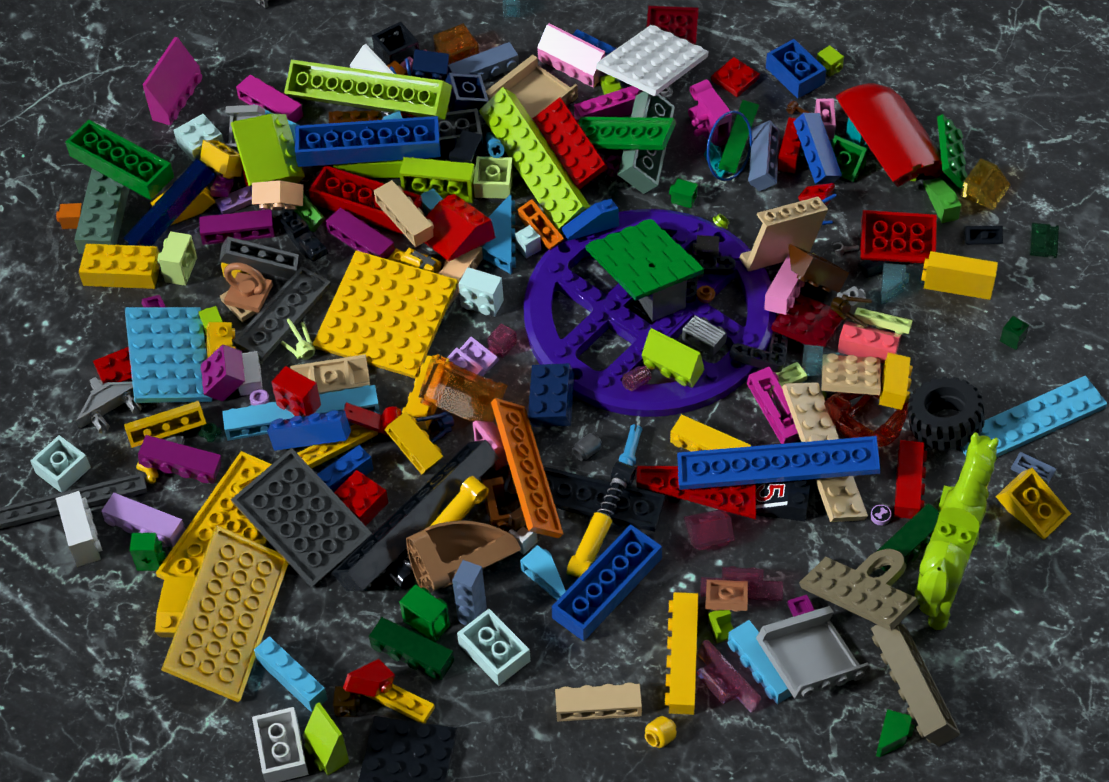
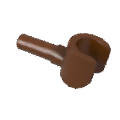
[786,101,811,114]

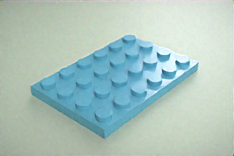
[125,307,212,403]

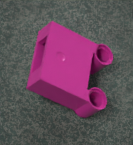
[688,79,732,147]

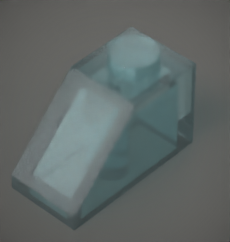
[881,263,909,304]

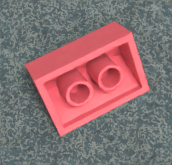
[837,321,902,364]

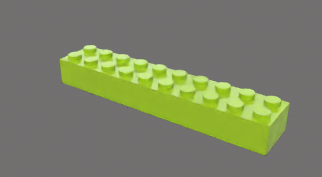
[284,60,452,120]
[479,87,590,234]

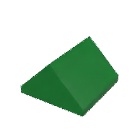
[831,135,868,182]

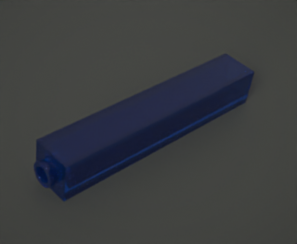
[123,158,215,246]

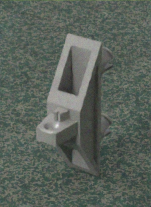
[76,377,143,433]

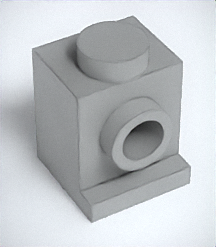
[837,286,866,317]

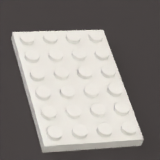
[596,25,709,96]

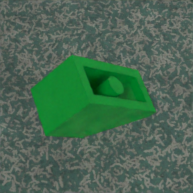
[876,709,915,757]

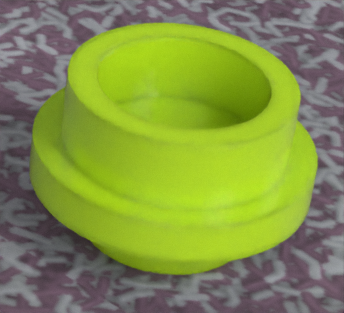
[712,214,730,230]

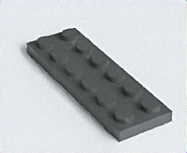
[233,266,331,362]

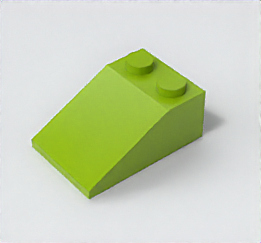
[303,702,350,776]

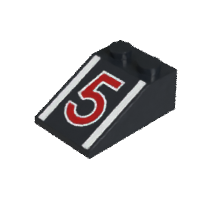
[756,479,811,522]

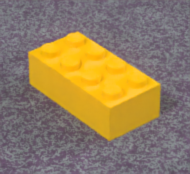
[79,244,160,289]

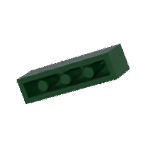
[876,503,940,572]
[369,617,454,680]

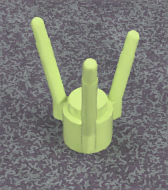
[281,319,316,360]

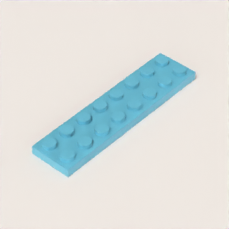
[959,376,1107,457]

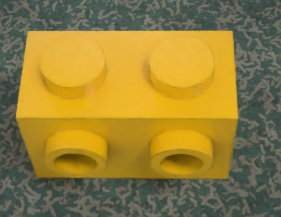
[206,322,236,358]

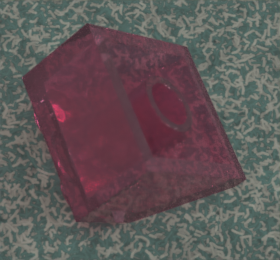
[684,509,735,550]

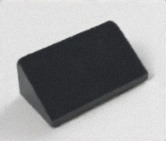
[964,226,1003,245]
[858,260,900,278]

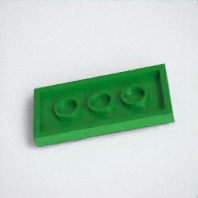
[937,114,968,190]

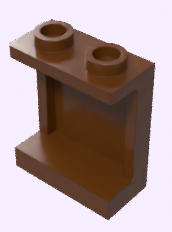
[483,477,513,532]

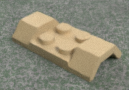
[290,354,370,394]

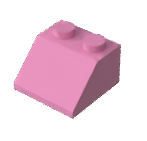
[473,421,509,471]

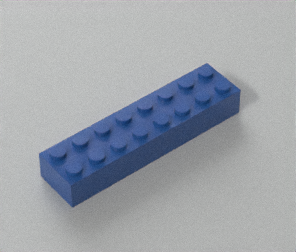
[295,116,441,167]

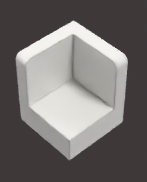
[508,527,538,555]

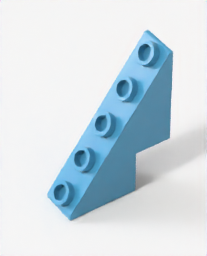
[482,195,516,274]

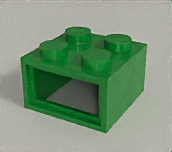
[399,584,450,642]

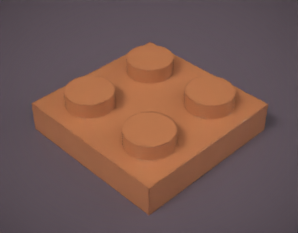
[705,579,748,612]

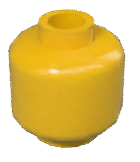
[645,716,677,748]

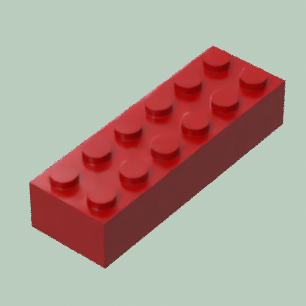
[309,165,423,234]

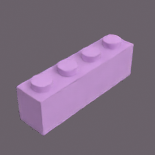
[101,493,185,548]

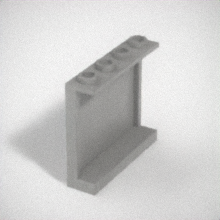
[756,606,869,699]

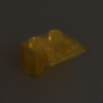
[961,158,1011,210]

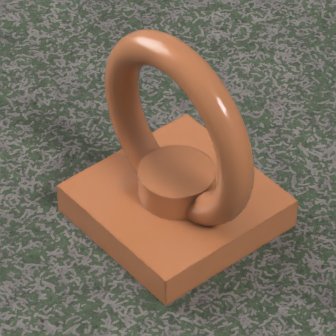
[224,263,273,313]

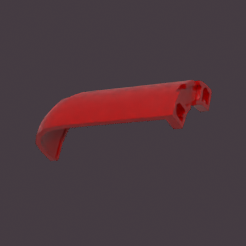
[835,83,944,188]

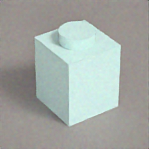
[515,225,541,259]

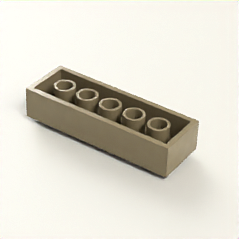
[871,622,961,747]

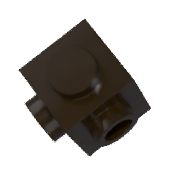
[333,686,361,717]

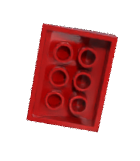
[424,194,496,262]
[860,210,937,263]

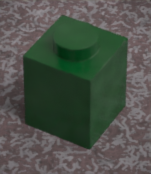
[1000,316,1029,350]

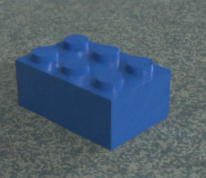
[766,39,826,99]

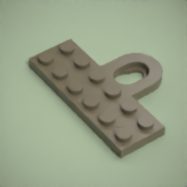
[799,549,919,631]

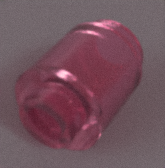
[622,366,651,391]

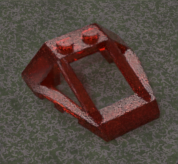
[824,379,910,447]

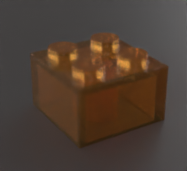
[433,23,479,65]

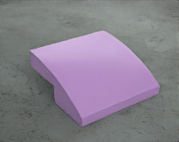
[447,337,499,384]

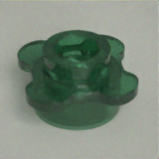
[198,422,222,442]

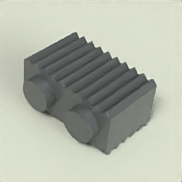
[682,315,727,357]

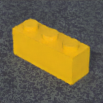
[200,140,243,179]
[879,352,913,410]
[385,411,443,475]

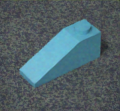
[520,545,566,600]

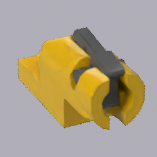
[388,247,441,273]

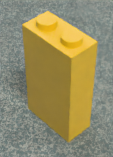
[921,251,998,300]

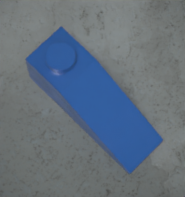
[562,199,619,241]

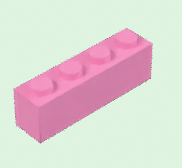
[764,254,805,315]

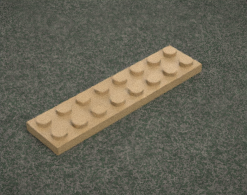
[782,383,868,522]

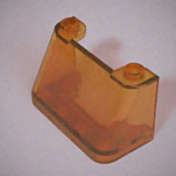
[418,354,508,423]

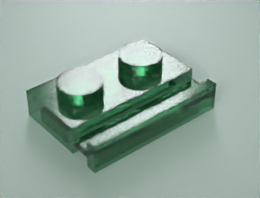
[1030,223,1059,258]

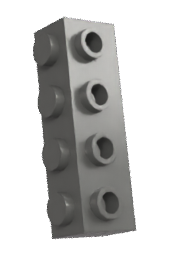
[219,237,299,279]

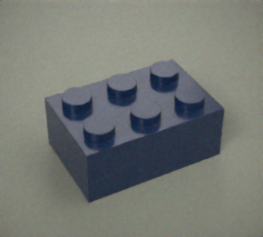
[528,363,574,427]

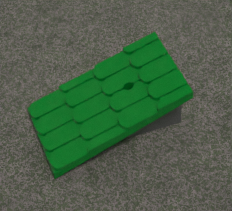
[585,219,704,321]

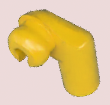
[136,462,159,484]

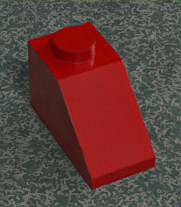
[343,659,395,697]

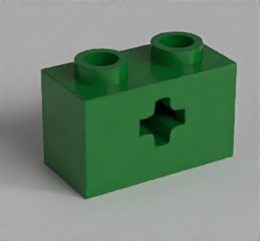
[129,533,166,571]

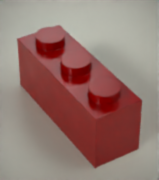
[778,117,802,173]

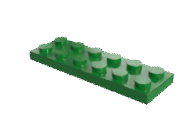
[578,117,676,150]

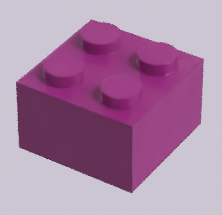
[201,344,245,402]

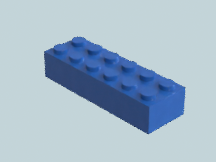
[552,524,662,642]

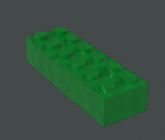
[65,120,174,200]

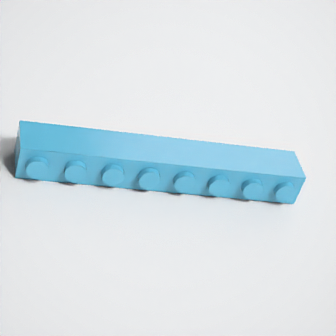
[222,385,380,441]

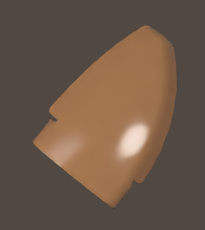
[406,520,521,593]

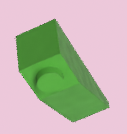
[923,177,961,223]

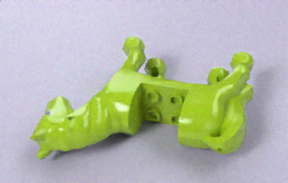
[914,432,999,630]

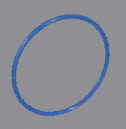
[707,111,752,181]

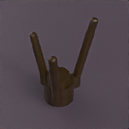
[831,294,872,328]

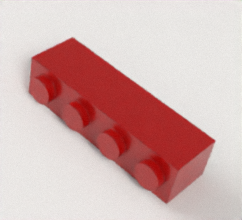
[894,440,927,519]

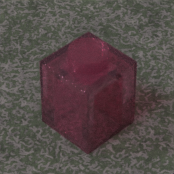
[487,324,517,358]

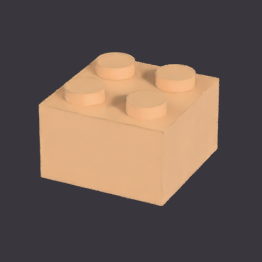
[252,181,303,211]

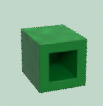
[669,178,698,208]

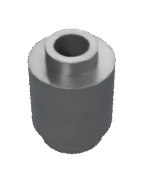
[572,433,602,461]

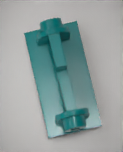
[704,142,732,178]

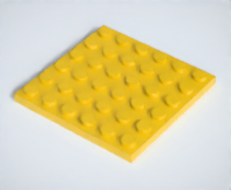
[312,250,458,379]

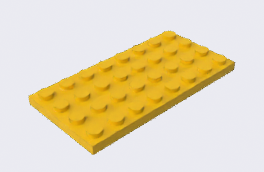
[156,451,272,580]
[161,526,288,702]

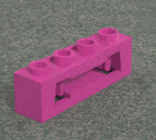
[747,367,800,444]

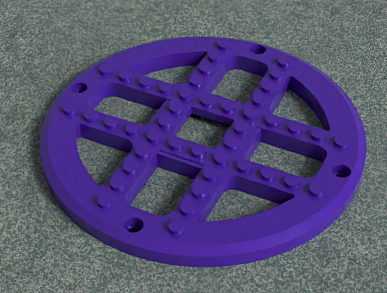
[524,209,776,417]

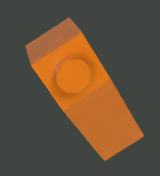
[518,199,564,250]

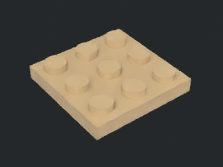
[821,353,881,395]

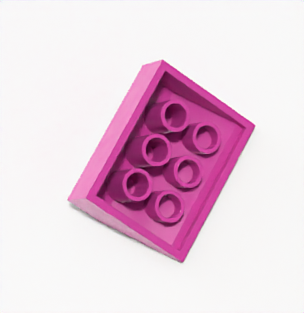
[143,37,202,126]

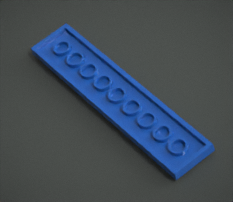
[677,436,880,490]

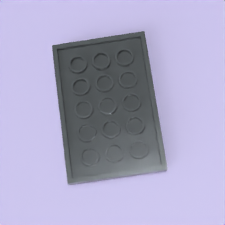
[231,448,372,588]

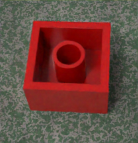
[271,366,321,417]
[334,470,389,526]

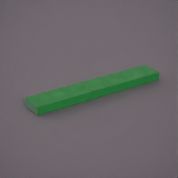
[718,100,759,173]

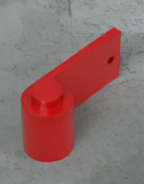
[344,402,402,436]

